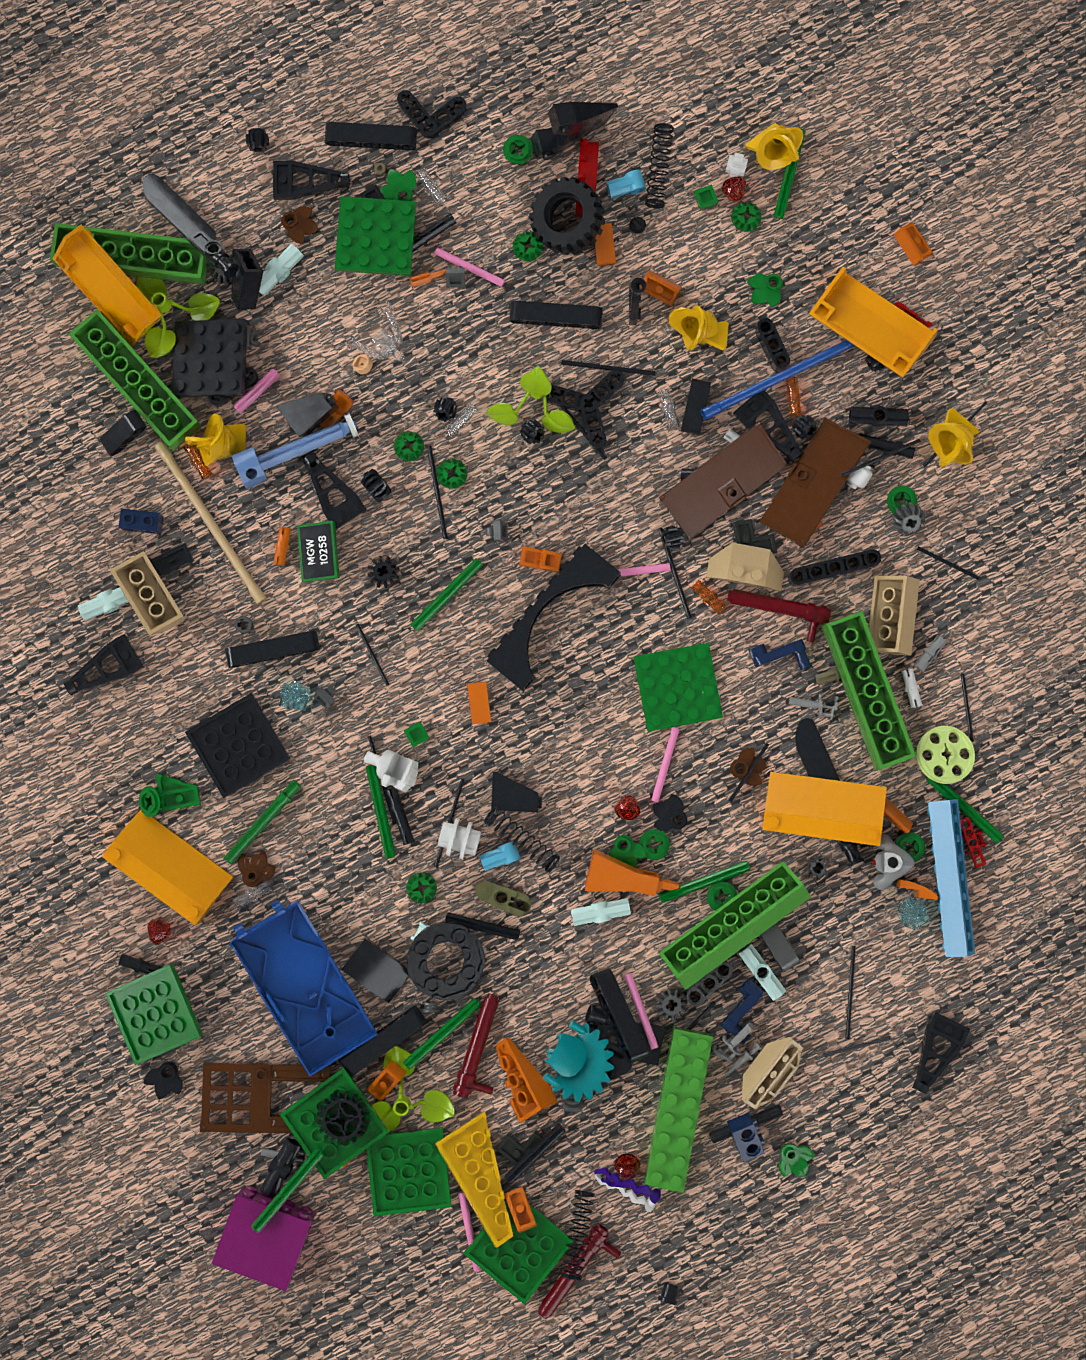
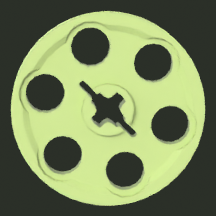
[916,726,975,784]

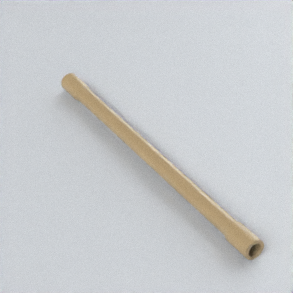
[154,441,267,605]

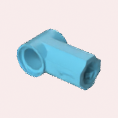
[606,170,646,199]
[479,841,521,871]

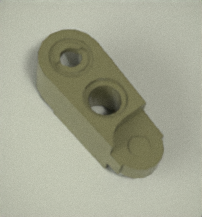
[475,880,531,916]

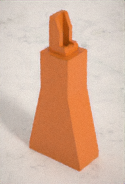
[585,849,679,896]

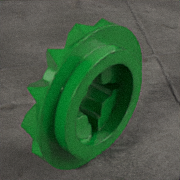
[503,135,533,166]
[731,201,762,232]
[513,231,543,261]
[394,431,424,461]
[437,458,467,489]
[886,486,917,514]
[139,786,163,817]
[639,829,670,860]
[895,832,925,862]
[406,872,437,903]
[707,882,737,911]

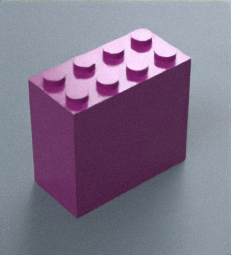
[211,1186,316,1291]

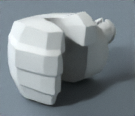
[364,750,418,793]

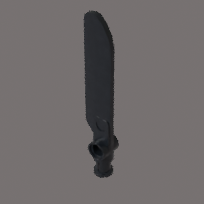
[142,174,239,278]
[795,718,864,867]

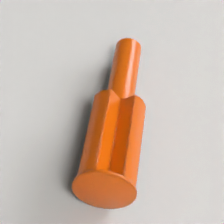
[409,269,446,287]

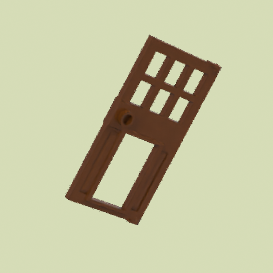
[200,1062,331,1134]

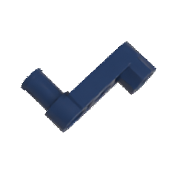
[748,639,812,670]
[720,978,764,1044]

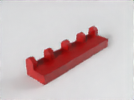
[575,139,599,217]

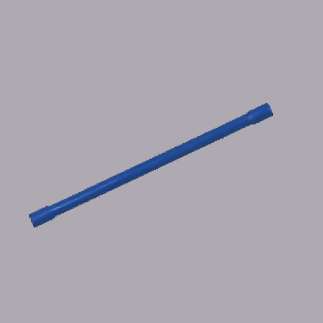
[700,340,855,420]

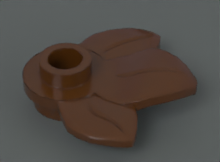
[281,206,318,244]
[730,748,768,786]
[238,850,276,887]

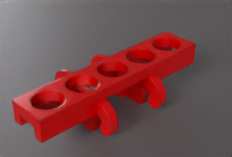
[960,817,988,868]

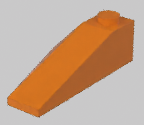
[495,1037,558,1123]

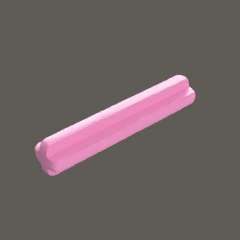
[234,369,280,413]

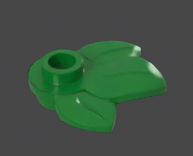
[380,169,416,201]
[747,274,783,307]
[608,835,646,868]
[778,1143,815,1177]

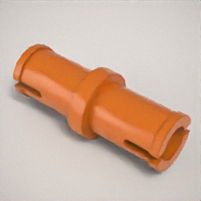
[273,526,292,566]

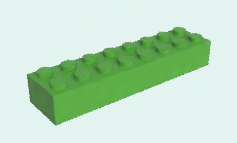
[50,223,208,285]
[69,309,202,451]
[822,611,916,770]
[659,861,811,990]
[644,1026,713,1193]

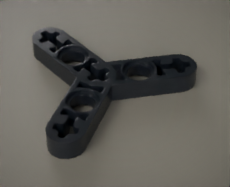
[546,370,624,450]

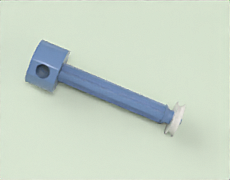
[232,413,360,489]

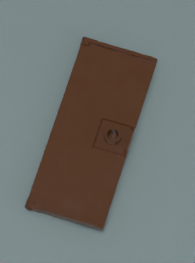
[759,418,871,548]
[659,422,787,540]

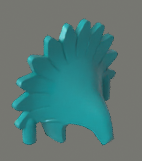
[543,1020,614,1102]

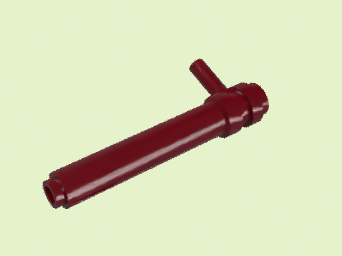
[727,589,831,642]
[453,993,499,1099]
[538,1223,621,1319]

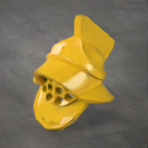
[746,123,803,170]
[669,303,729,351]
[928,408,979,467]
[185,414,246,466]

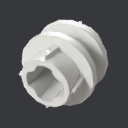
[437,818,481,860]

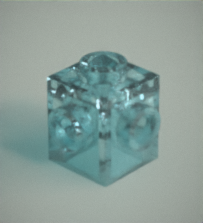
[279,681,310,711]
[897,897,930,930]

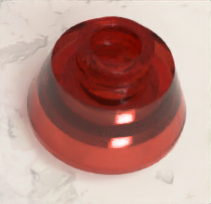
[721,177,746,202]
[614,796,641,820]
[147,919,171,945]
[614,1153,640,1179]

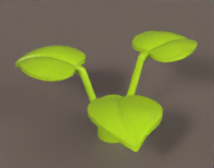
[136,277,220,358]
[487,366,576,433]
[372,1046,455,1132]

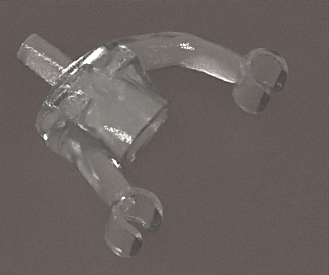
[345,301,405,362]

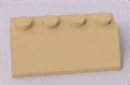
[110,551,184,636]
[869,576,920,656]

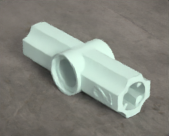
[259,244,304,297]
[78,587,129,621]
[571,898,631,926]
[738,943,786,1001]

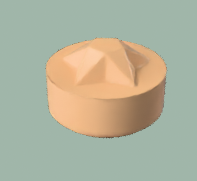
[353,354,373,374]

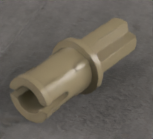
[815,667,841,685]

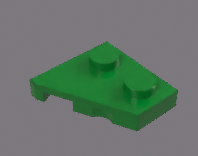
[156,774,201,811]

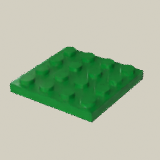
[335,196,416,276]
[633,643,723,732]
[105,963,203,1065]
[280,1067,389,1180]
[366,1127,452,1216]
[464,1199,574,1305]

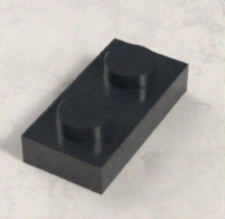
[151,543,194,578]

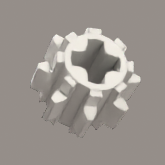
[726,153,748,178]

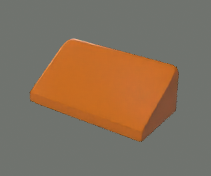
[894,222,933,265]
[640,270,682,306]
[884,798,913,833]

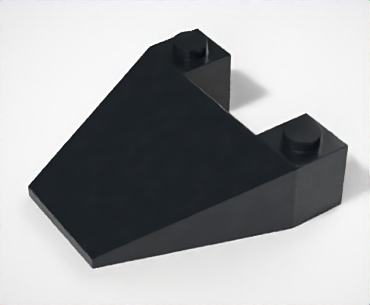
[531,102,618,160]

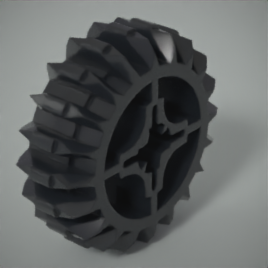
[317,1091,370,1146]

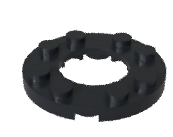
[407,922,485,1000]

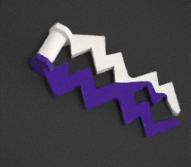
[594,1168,661,1212]

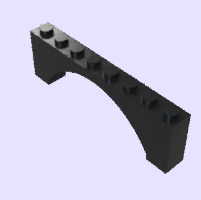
[487,544,621,692]

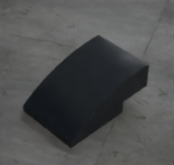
[341,937,409,1003]

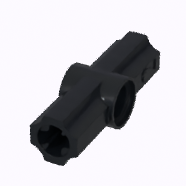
[849,406,909,427]
[260,1137,302,1199]

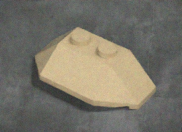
[706,543,784,591]
[742,1037,803,1110]

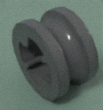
[235,616,253,634]
[422,1001,440,1013]

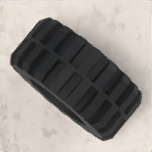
[529,177,605,255]

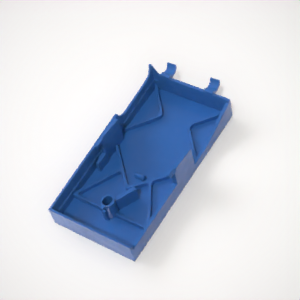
[229,899,378,1076]

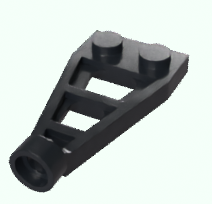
[273,160,350,200]
[629,277,646,325]
[733,390,803,462]
[302,453,367,530]
[63,634,145,696]
[912,1011,970,1094]
[587,1023,665,1066]

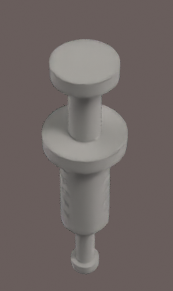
[725,1042,763,1076]

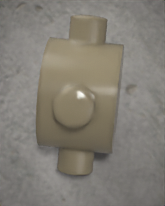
[373,163,387,177]

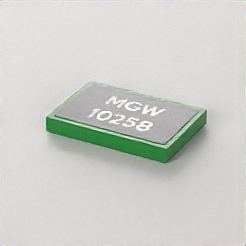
[297,521,340,583]

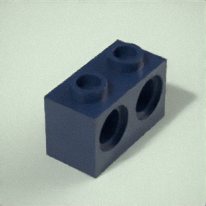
[118,508,164,535]
[727,1113,765,1162]

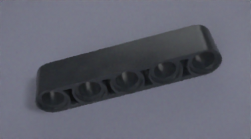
[324,122,417,151]
[509,301,603,329]
[787,549,881,587]
[225,630,320,668]
[590,968,648,1064]
[338,1005,428,1076]

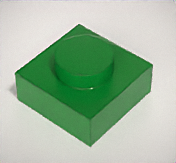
[694,185,718,211]
[404,721,430,748]

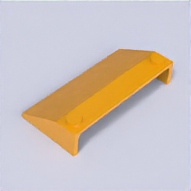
[52,224,162,347]
[809,267,938,378]
[762,772,887,846]
[102,810,234,925]

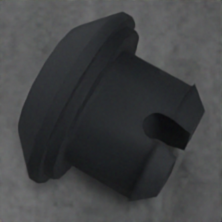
[629,217,646,234]

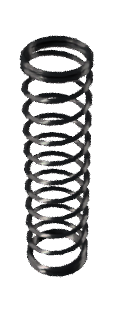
[645,123,674,209]
[484,807,560,873]
[561,1190,596,1281]

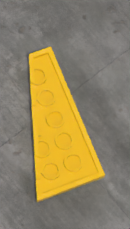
[435,1111,513,1247]

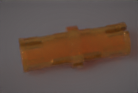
[785,376,802,417]
[183,444,213,480]
[691,579,727,614]

